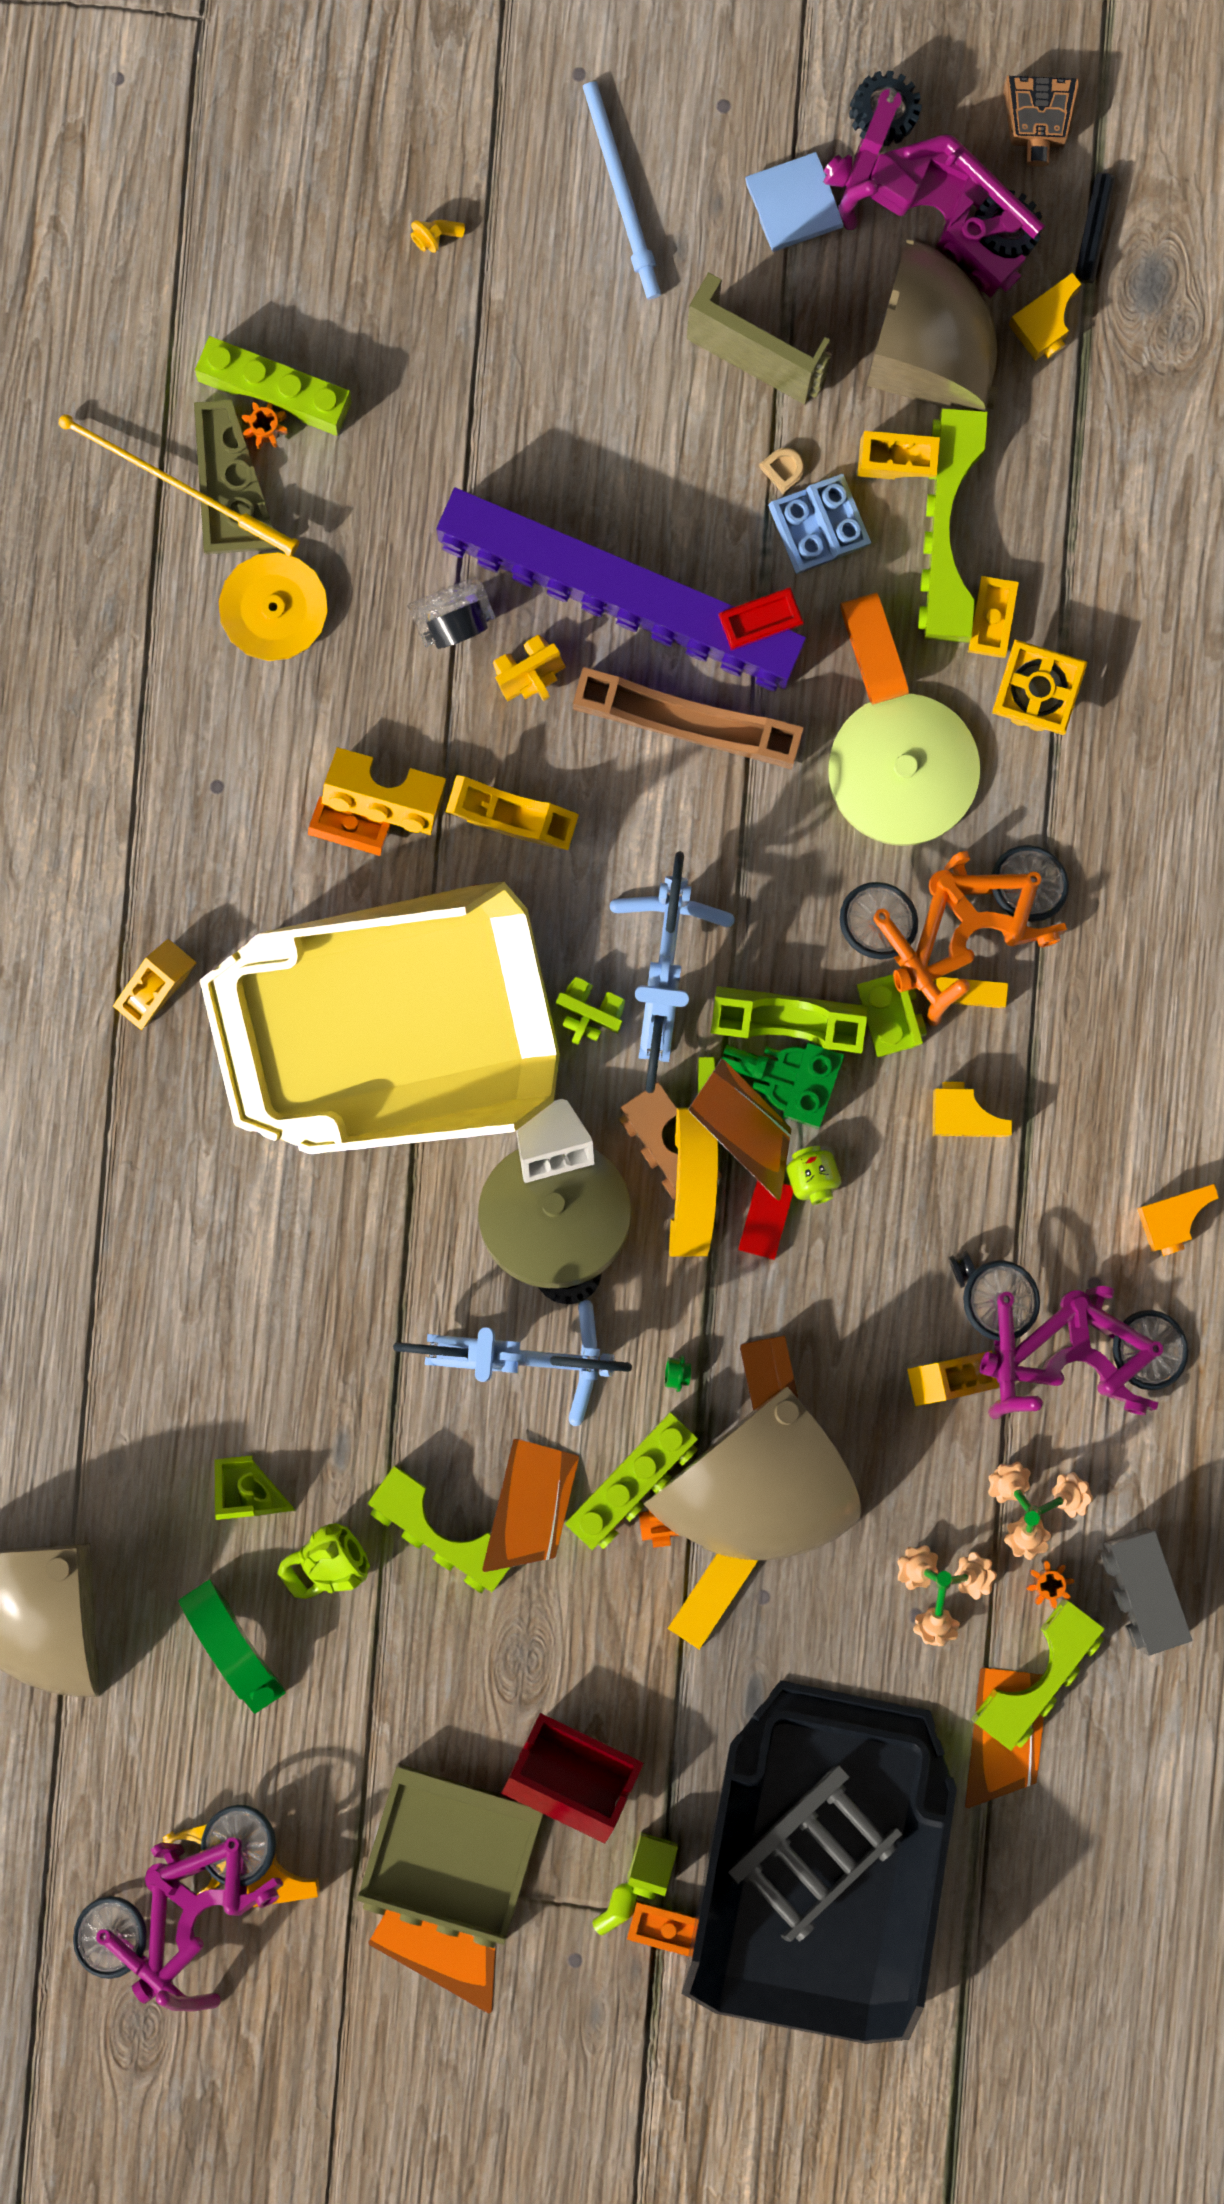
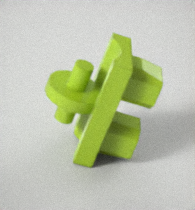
[556,977,625,1045]

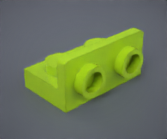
[856,974,927,1058]

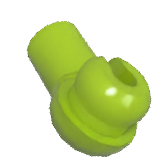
[592,1883,638,1936]

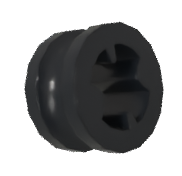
[948,1250,979,1288]

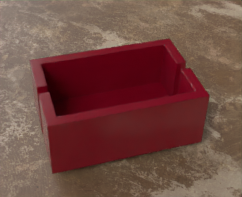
[501,1713,644,1844]

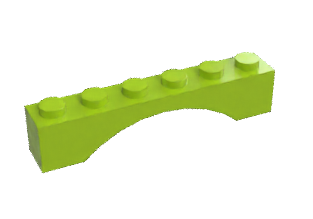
[918,409,988,643]

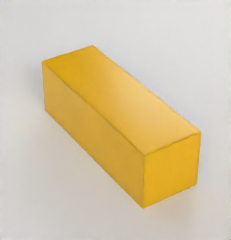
[935,977,1008,1008]

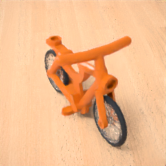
[839,845,1069,1026]

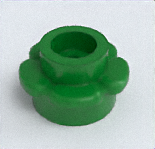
[665,1355,691,1392]

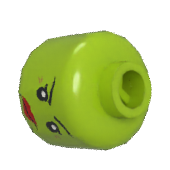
[786,1146,842,1205]

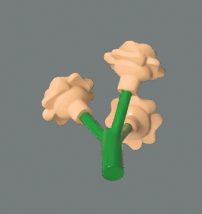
[988,1462,1093,1560]
[897,1545,997,1646]

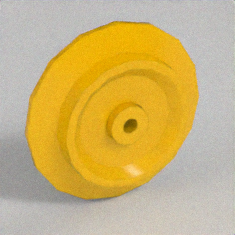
[218,552,328,661]

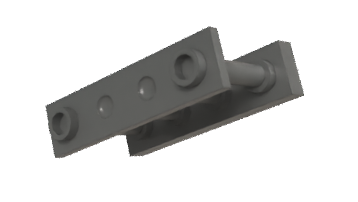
[723,1766,902,1942]

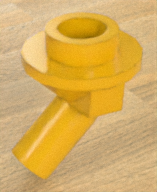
[410,219,465,253]

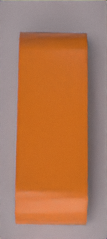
[840,592,909,705]

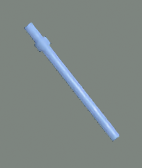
[583,81,661,300]

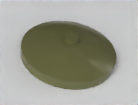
[478,1149,631,1288]

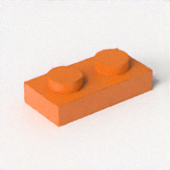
[308,796,391,856]
[627,1901,696,1956]

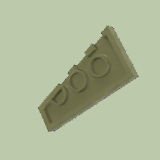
[194,400,278,555]

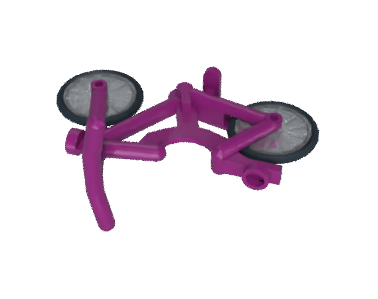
[963,1260,1189,1419]
[73,1804,284,2012]

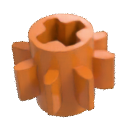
[241,402,288,449]
[639,1509,679,1548]
[1026,1560,1074,1609]

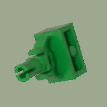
[722,1043,844,1129]

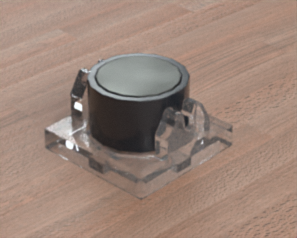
[407,576,495,649]

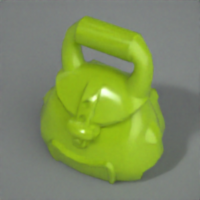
[277,1523,370,1599]

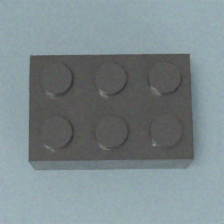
[1100,1528,1193,1656]

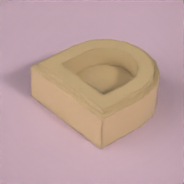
[759,448,805,495]

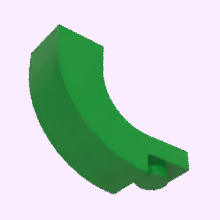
[178,1579,286,1714]

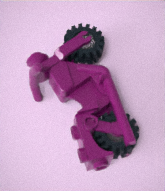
[823,71,1045,298]

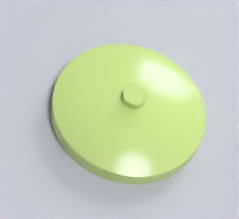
[828,694,980,846]

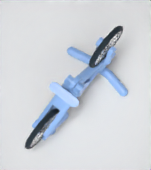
[609,851,735,1093]
[393,1299,632,1426]

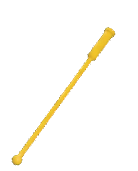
[59,414,300,557]

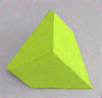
[214,1455,296,1520]

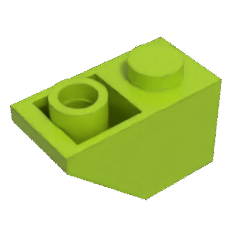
[627,1832,678,1899]

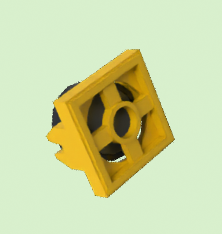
[992,639,1088,736]

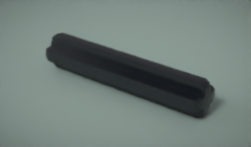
[1075,172,1116,284]

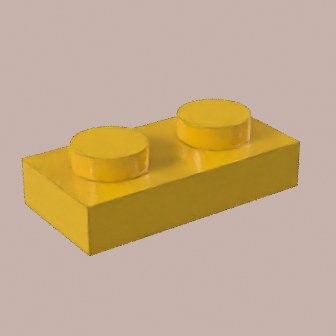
[968,576,1019,658]

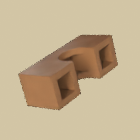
[619,1082,723,1200]

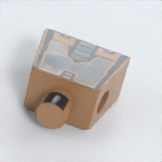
[1004,76,1079,167]

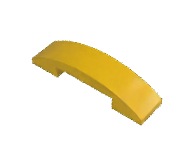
[669,1108,718,1257]

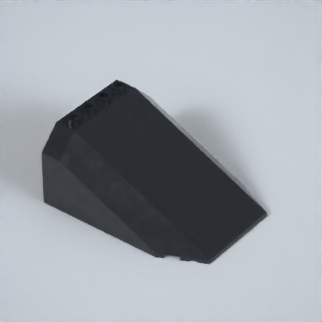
[681,1680,957,2044]

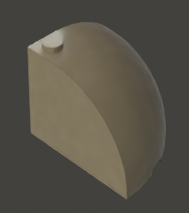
[866,239,999,412]
[644,1387,861,1560]
[0,1543,99,1697]

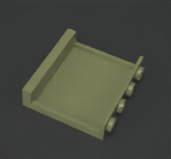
[687,272,832,405]
[356,1763,543,1948]

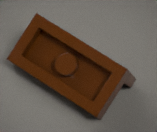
[740,1335,799,1410]

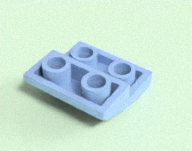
[745,152,843,252]
[768,474,871,574]

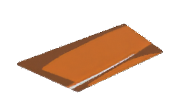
[689,1059,792,1200]
[482,1439,579,1572]
[965,1668,1044,1808]
[368,1910,495,2014]

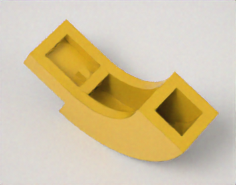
[445,775,579,850]

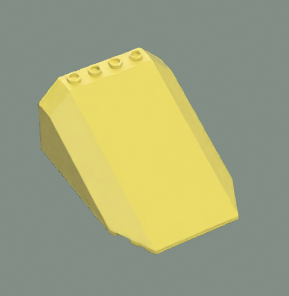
[200,882,560,1154]

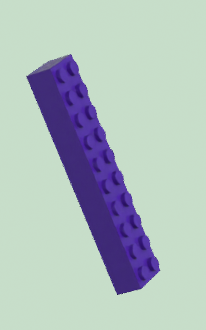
[436,487,806,692]

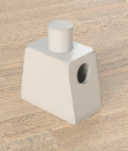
[516,1099,594,1183]

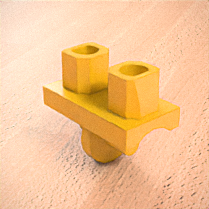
[493,635,566,702]

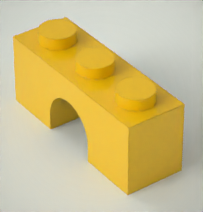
[321,747,446,835]

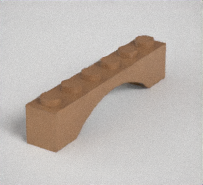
[573,667,804,770]

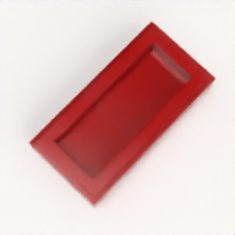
[718,587,804,651]
[738,1180,793,1260]

